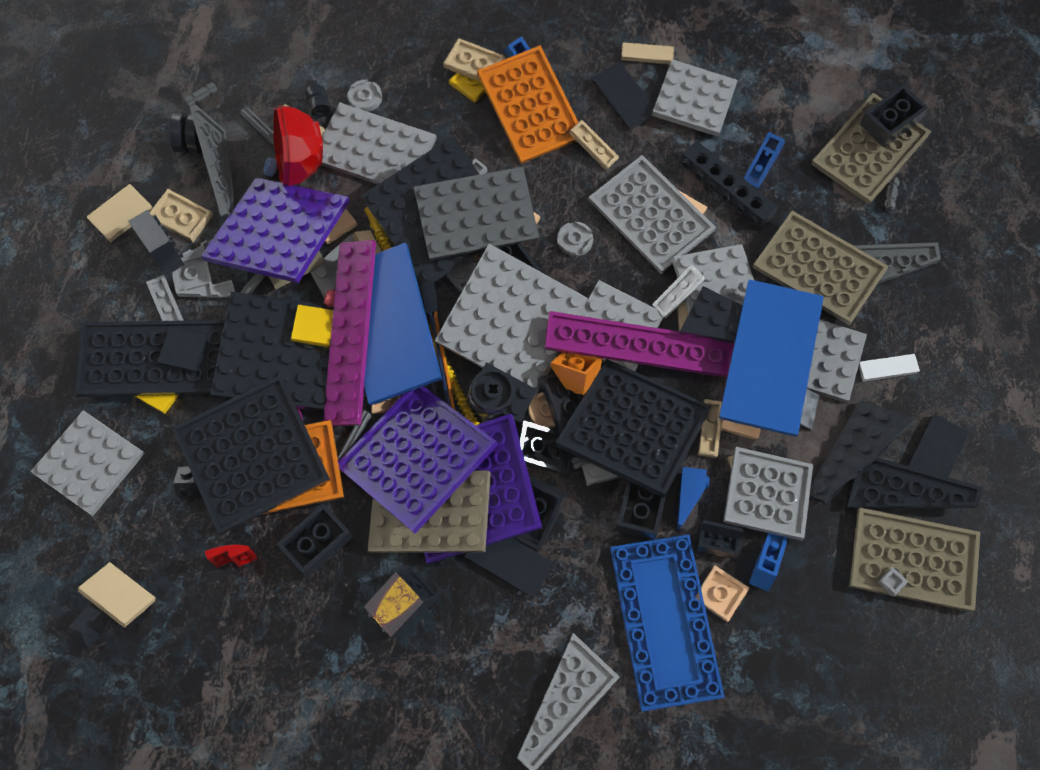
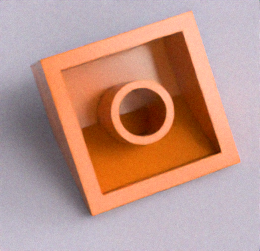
[551,352,602,395]

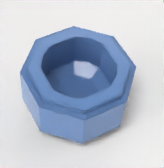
[263,158,278,177]

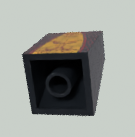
[364,568,439,637]

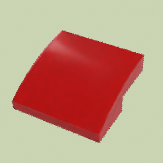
[205,545,258,568]

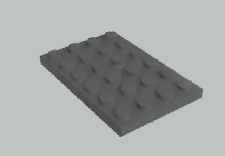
[414,167,539,260]

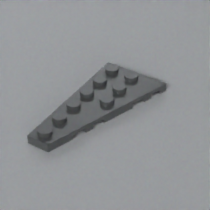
[190,104,235,220]
[854,243,941,284]

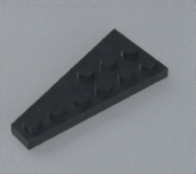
[679,286,743,344]

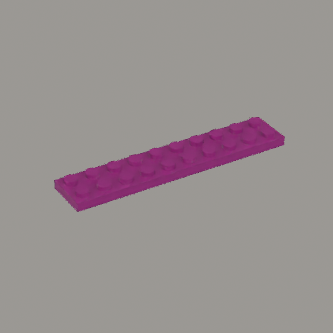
[323,240,376,427]
[544,311,734,378]

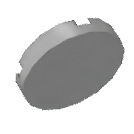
[347,80,382,112]
[557,222,593,256]

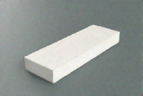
[652,265,705,318]
[858,354,920,382]

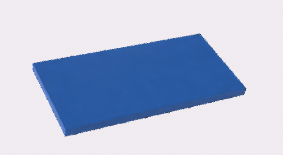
[364,243,442,405]
[719,279,824,437]
[610,535,725,712]

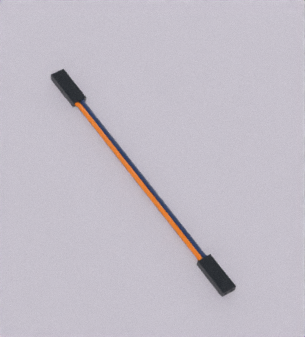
[421,281,455,410]

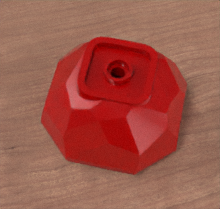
[273,105,323,186]

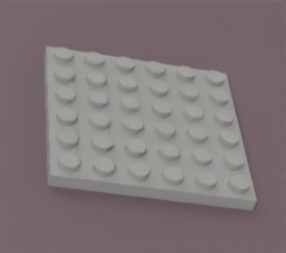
[435,244,588,396]

